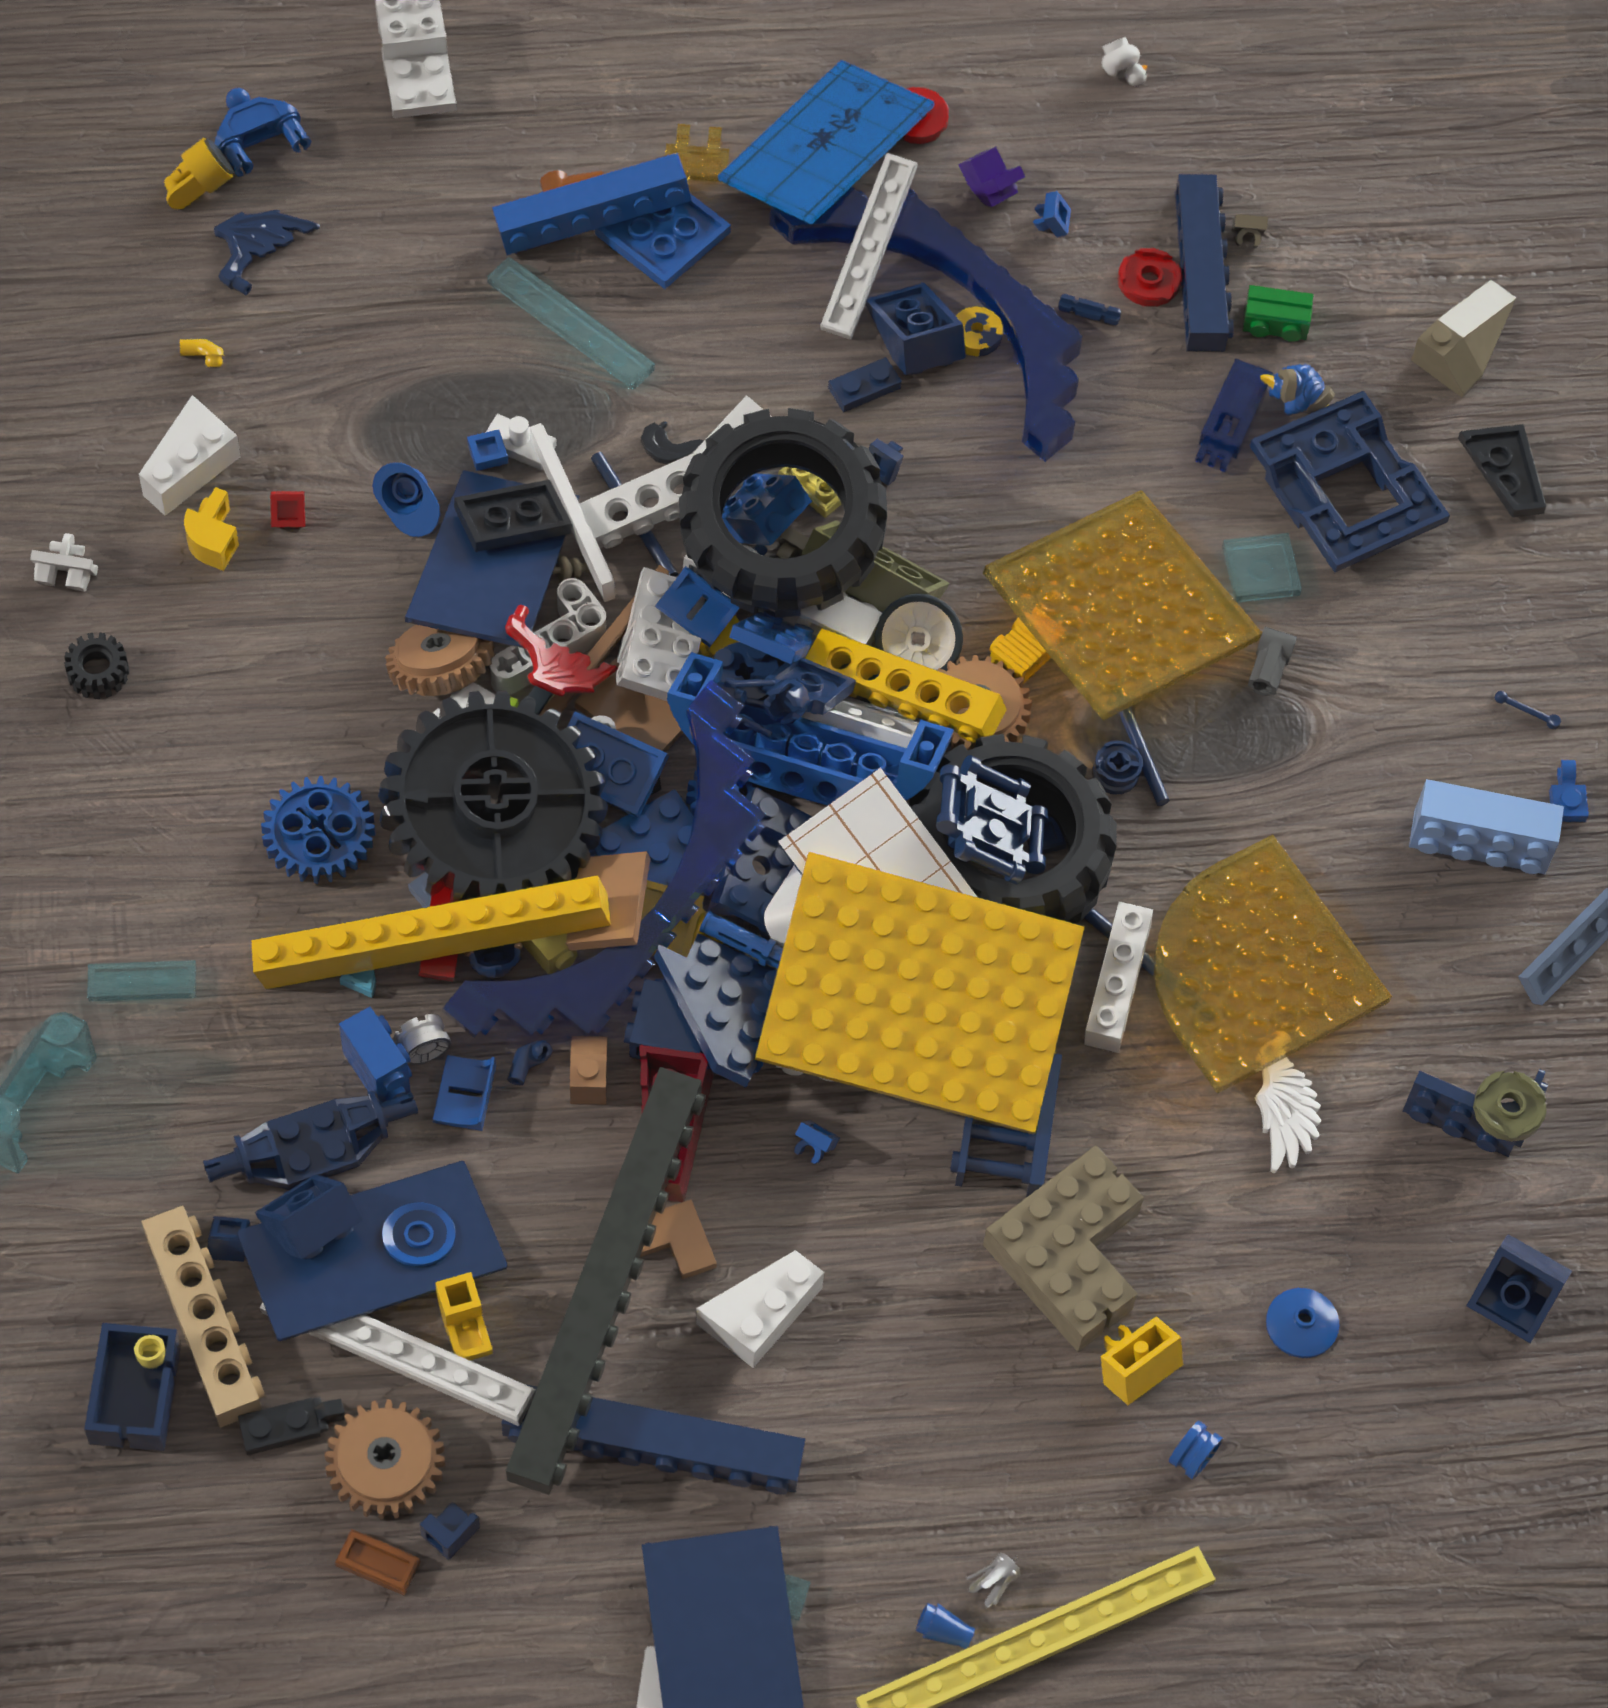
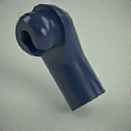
[507,1040,552,1085]

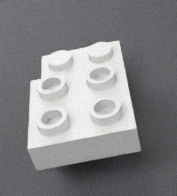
[375,0,457,118]
[616,567,705,701]

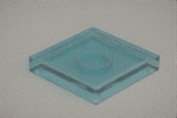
[1222,533,1302,603]

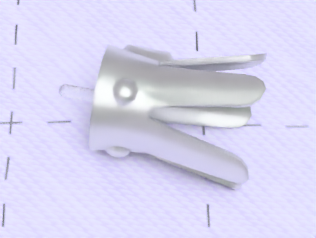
[967,1553,1021,1608]

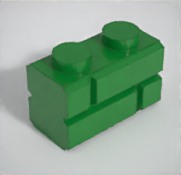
[1242,285,1314,342]

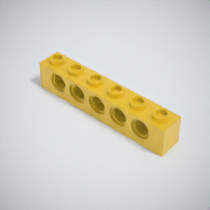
[805,628,1007,743]

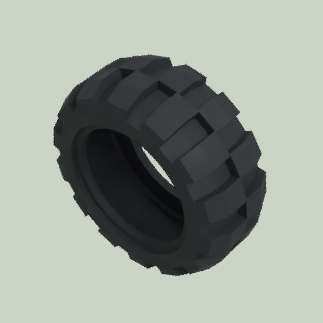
[679,408,887,617]
[909,734,1117,924]

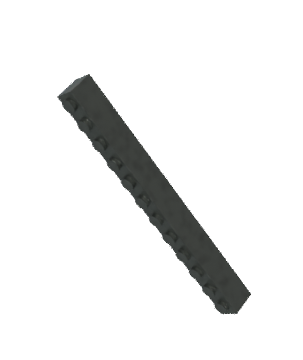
[506,1067,706,1495]

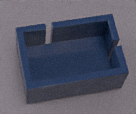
[84,1323,181,1451]

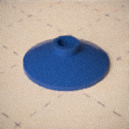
[382,1202,456,1267]
[1266,1288,1339,1358]

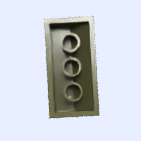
[801,520,950,612]

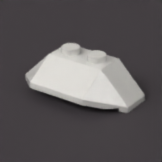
[801,697,919,748]

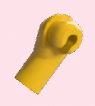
[180,339,224,367]

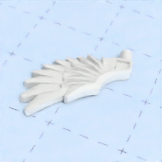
[1255,1033,1321,1173]

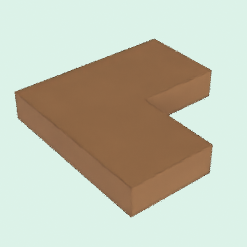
[640,1199,717,1279]

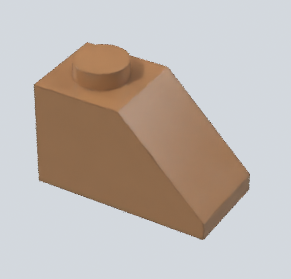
[570,1036,608,1105]

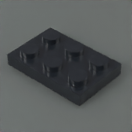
[454,479,572,552]

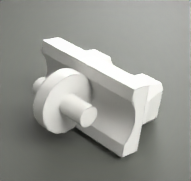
[30,533,98,592]

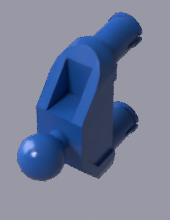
[215,88,311,177]

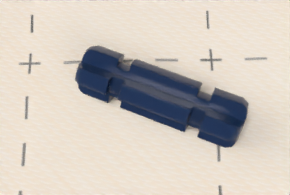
[1058,294,1122,325]

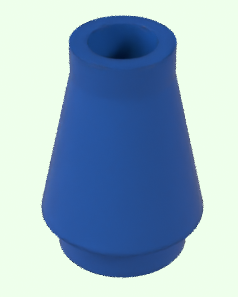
[915,1603,975,1649]

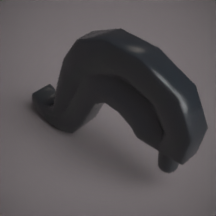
[641,421,704,465]

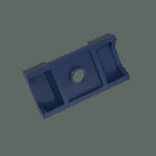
[707,788,813,941]

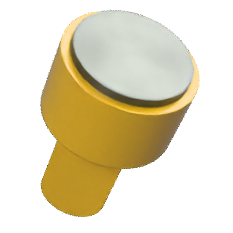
[164,138,234,209]

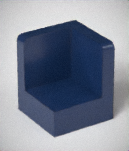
[420,1503,480,1560]

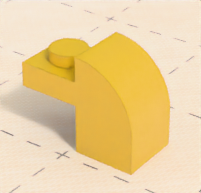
[184,487,239,571]
[435,1272,493,1361]

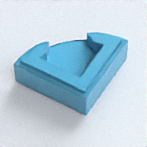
[340,970,376,998]

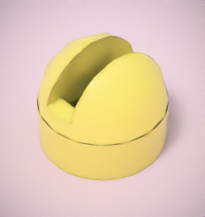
[134,1335,166,1369]

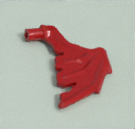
[505,605,618,697]

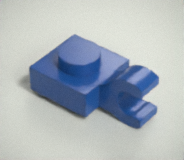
[1549,760,1589,822]

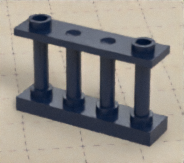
[950,1054,1062,1197]

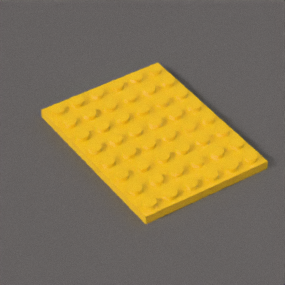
[754,852,1084,1134]

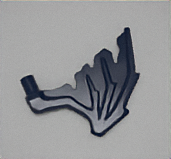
[214,210,320,295]

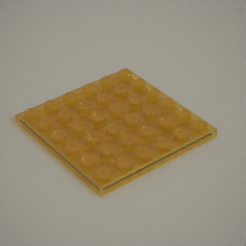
[983,490,1262,721]

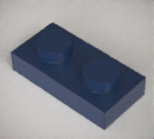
[828,357,902,413]

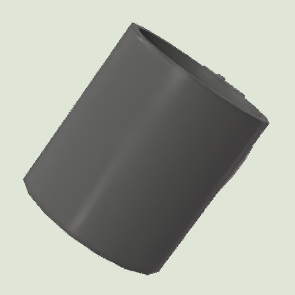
[1248,626,1297,696]

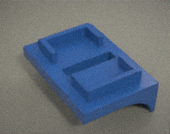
[655,566,740,647]
[433,1055,496,1131]

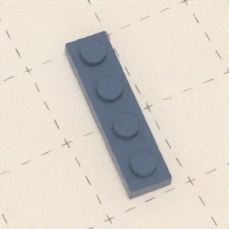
[1518,888,1608,1005]

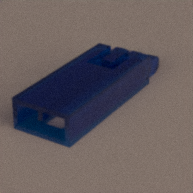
[1195,358,1273,473]

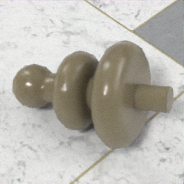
[553,555,591,582]

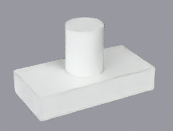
[486,414,556,471]

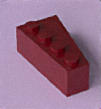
[640,1045,714,1202]

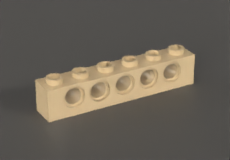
[141,1206,265,1428]

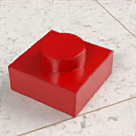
[270,491,306,527]

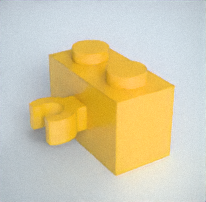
[1101,1316,1183,1405]

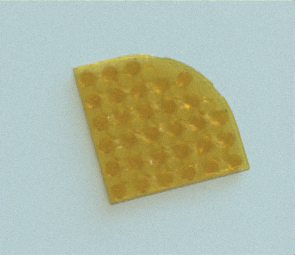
[1154,834,1392,1094]

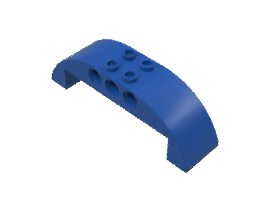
[667,652,954,805]

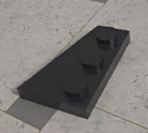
[1458,424,1546,517]

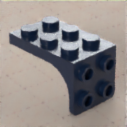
[1402,1068,1548,1157]

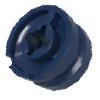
[1092,741,1143,795]

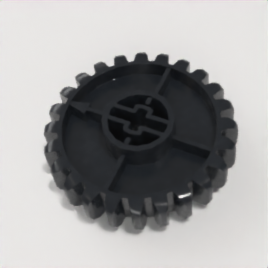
[378,690,608,903]

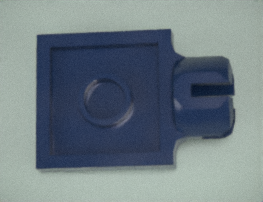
[762,658,856,724]

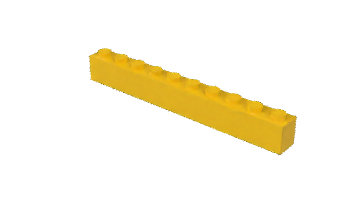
[251,875,611,989]

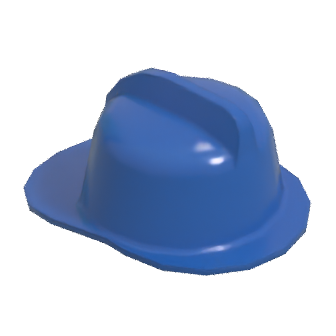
[372,462,440,537]

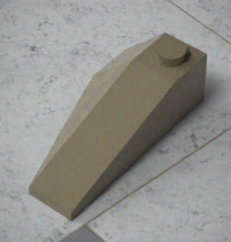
[1411,280,1516,397]

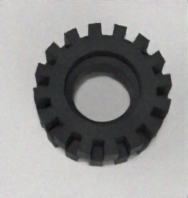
[64,632,129,699]

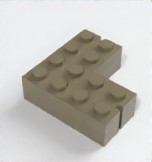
[983,1145,1144,1352]

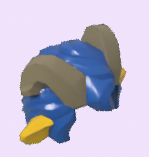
[1260,364,1335,415]

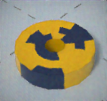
[956,306,1003,357]

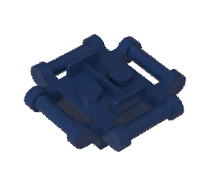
[936,755,1048,885]

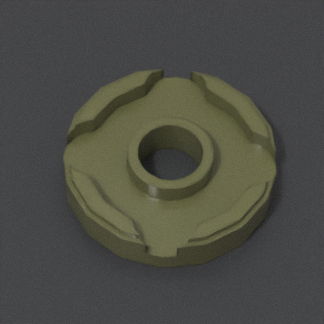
[1473,1071,1547,1142]

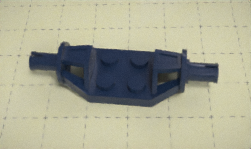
[203,1090,418,1190]

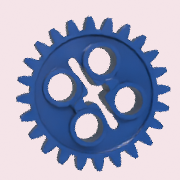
[261,776,376,884]

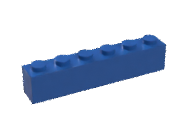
[492,153,692,255]

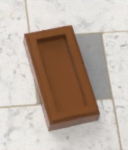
[335,1529,421,1596]

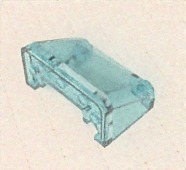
[0,1012,97,1174]

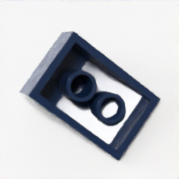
[865,283,966,375]

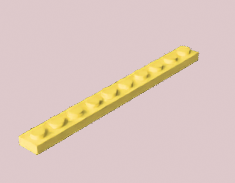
[856,1546,1215,1708]

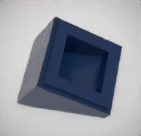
[208,1216,250,1262]

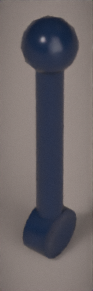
[1494,691,1561,729]

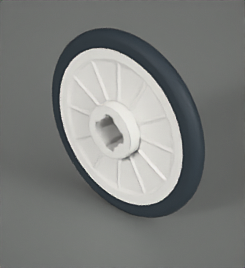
[875,594,963,672]

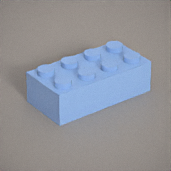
[1409,779,1564,874]

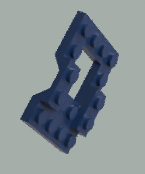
[1250,391,1450,573]

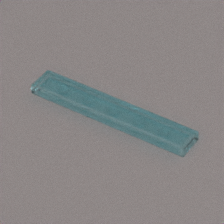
[487,256,655,390]

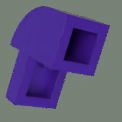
[958,147,1025,207]

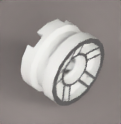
[395,1014,451,1065]

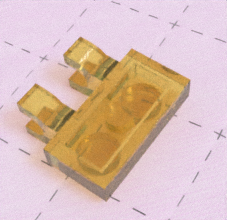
[665,124,729,183]

